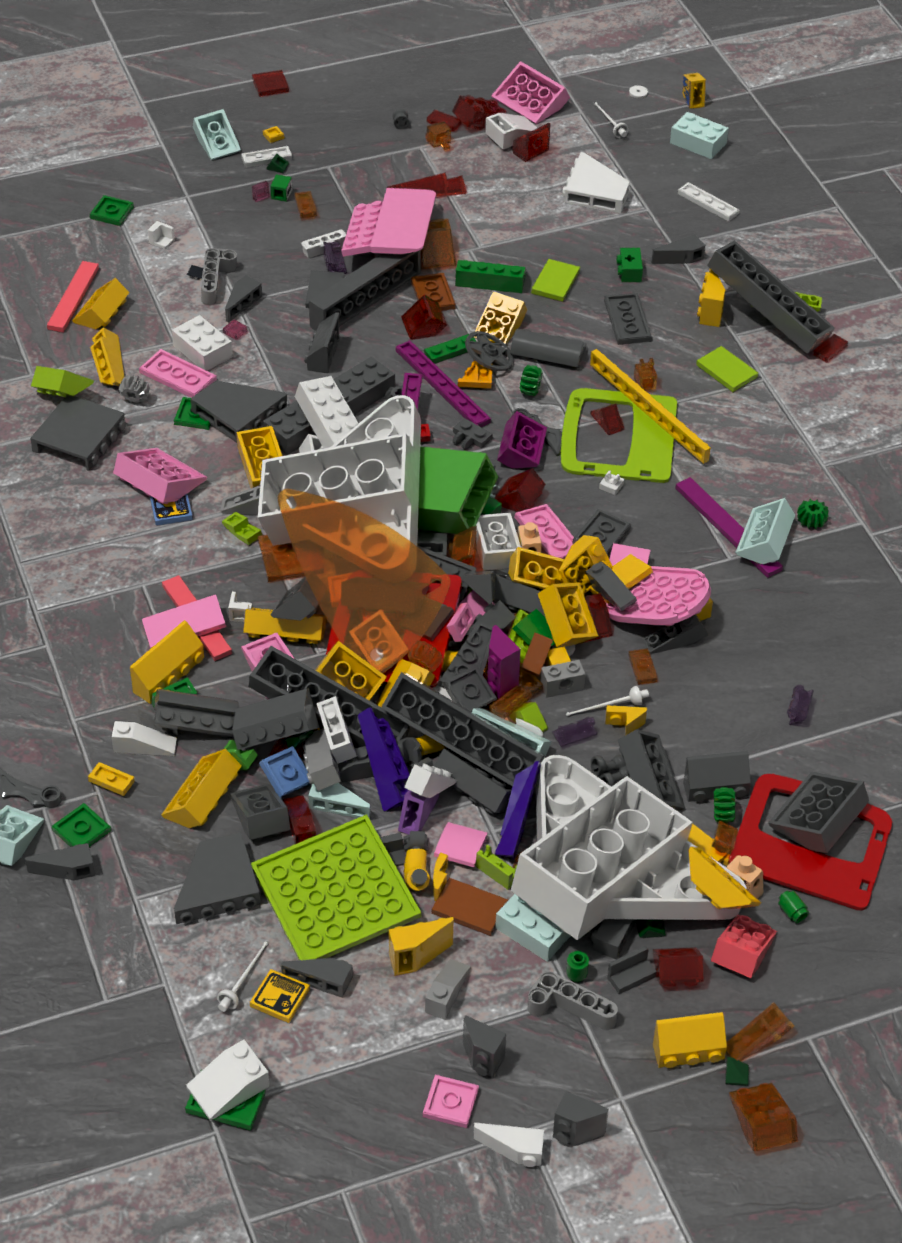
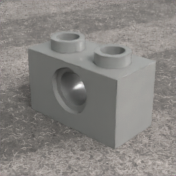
[540,660,585,698]

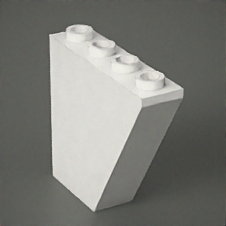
[562,152,630,214]

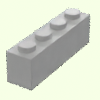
[302,728,341,791]

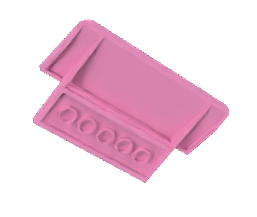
[341,188,436,257]

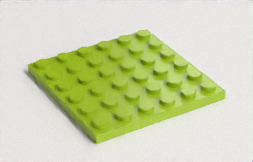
[251,814,422,960]

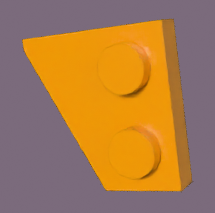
[458,360,493,388]

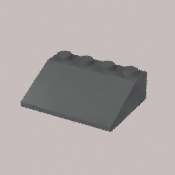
[768,772,869,853]

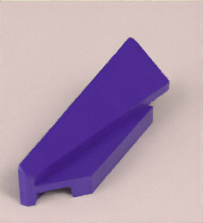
[358,707,410,811]
[495,761,541,860]

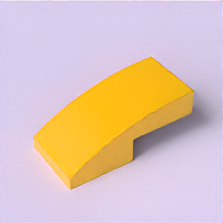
[433,852,448,901]

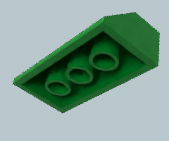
[455,260,527,293]

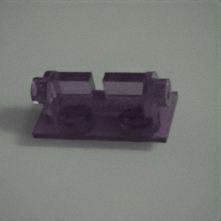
[787,685,814,725]
[552,717,597,747]

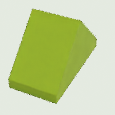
[507,702,548,732]

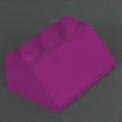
[497,411,547,469]
[487,625,521,699]

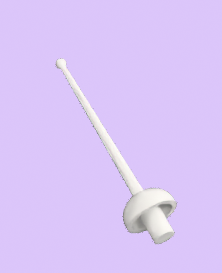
[594,102,628,138]
[566,686,649,716]
[217,942,268,1012]

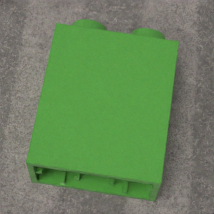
[418,446,498,536]

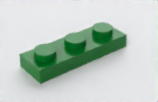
[424,334,477,364]

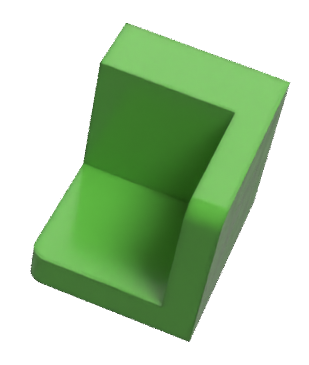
[224,740,258,770]

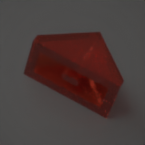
[590,403,624,436]

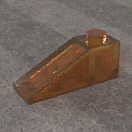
[726,1003,795,1061]

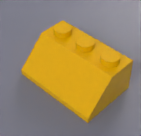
[72,278,130,330]
[508,547,565,590]
[537,582,598,647]
[315,641,387,700]
[376,658,435,707]
[653,1012,727,1068]

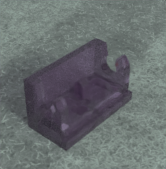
[323,242,347,275]

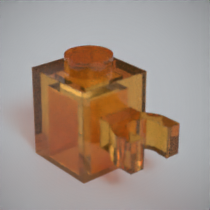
[425,121,451,151]
[634,358,657,390]

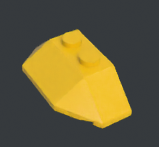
[689,846,761,909]

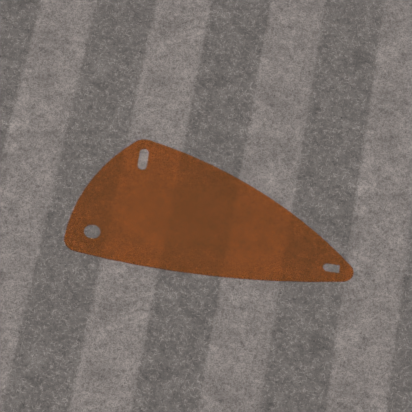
[277,489,450,673]

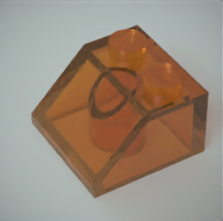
[449,526,477,567]

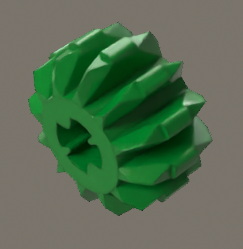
[520,365,543,396]
[797,499,829,529]
[714,787,735,823]

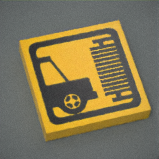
[249,969,310,1023]

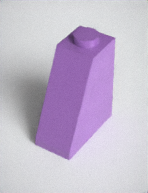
[398,790,439,834]

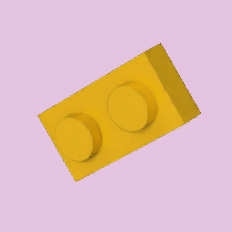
[88,762,135,796]

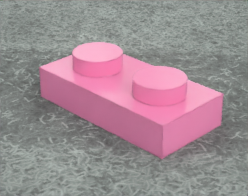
[447,602,476,642]

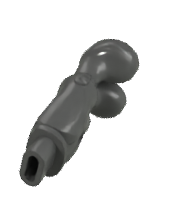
[591,755,631,787]

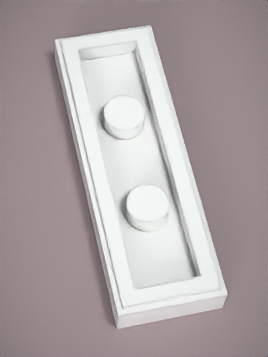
[242,146,292,168]

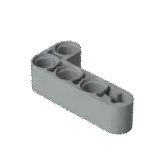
[201,248,237,305]
[527,971,618,1030]

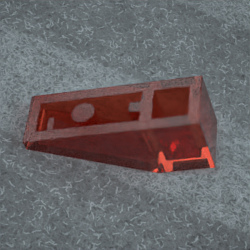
[283,795,316,844]

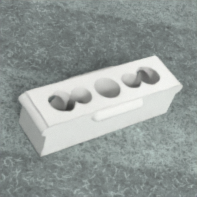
[301,229,346,258]

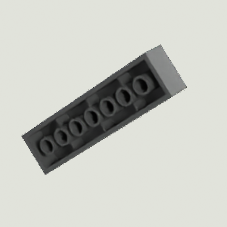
[707,240,835,354]
[309,250,421,330]
[263,356,395,455]
[248,646,410,748]
[381,672,545,786]

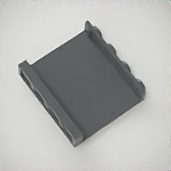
[30,395,126,471]

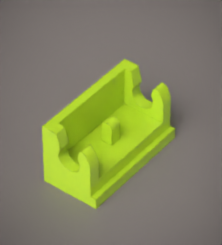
[476,845,517,890]

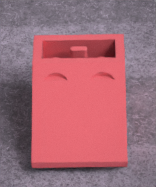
[711,915,777,978]

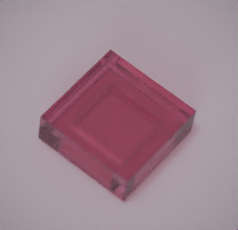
[252,181,269,202]
[223,320,247,340]

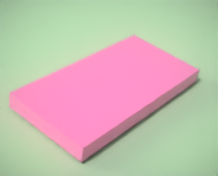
[139,349,217,398]
[514,504,574,559]
[142,594,226,648]

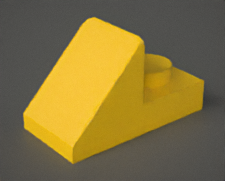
[605,705,647,736]

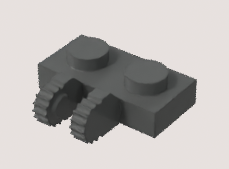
[453,418,493,449]

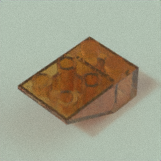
[421,219,456,269]
[729,1083,798,1151]

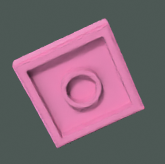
[423,1075,479,1128]

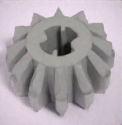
[119,374,150,404]

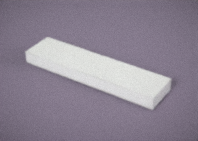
[678,182,739,222]

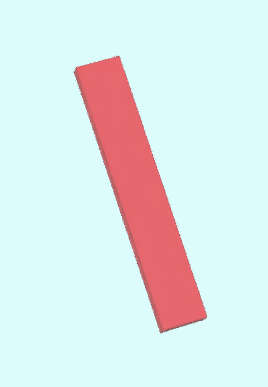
[47,261,99,332]
[162,575,232,661]

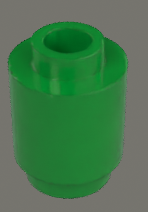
[778,891,809,923]
[566,951,589,983]

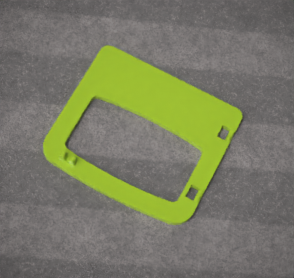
[561,388,677,483]

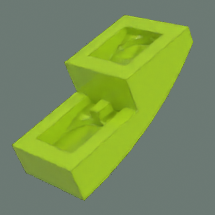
[222,512,263,545]

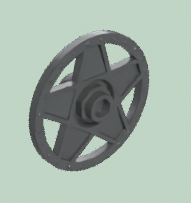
[465,331,513,371]

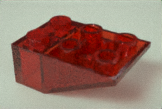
[452,95,507,130]

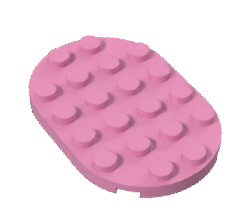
[602,566,711,626]

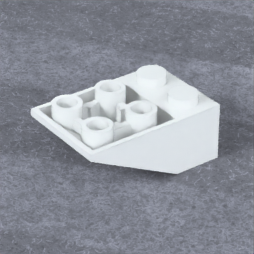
[486,113,542,149]

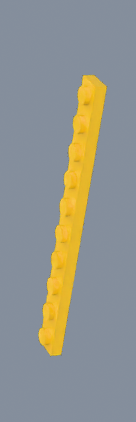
[590,349,711,464]

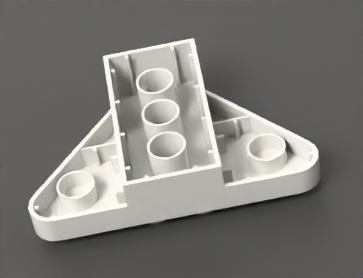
[258,395,421,583]
[511,755,746,940]

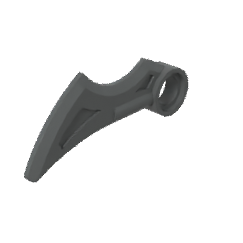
[512,408,562,456]
[0,768,62,808]

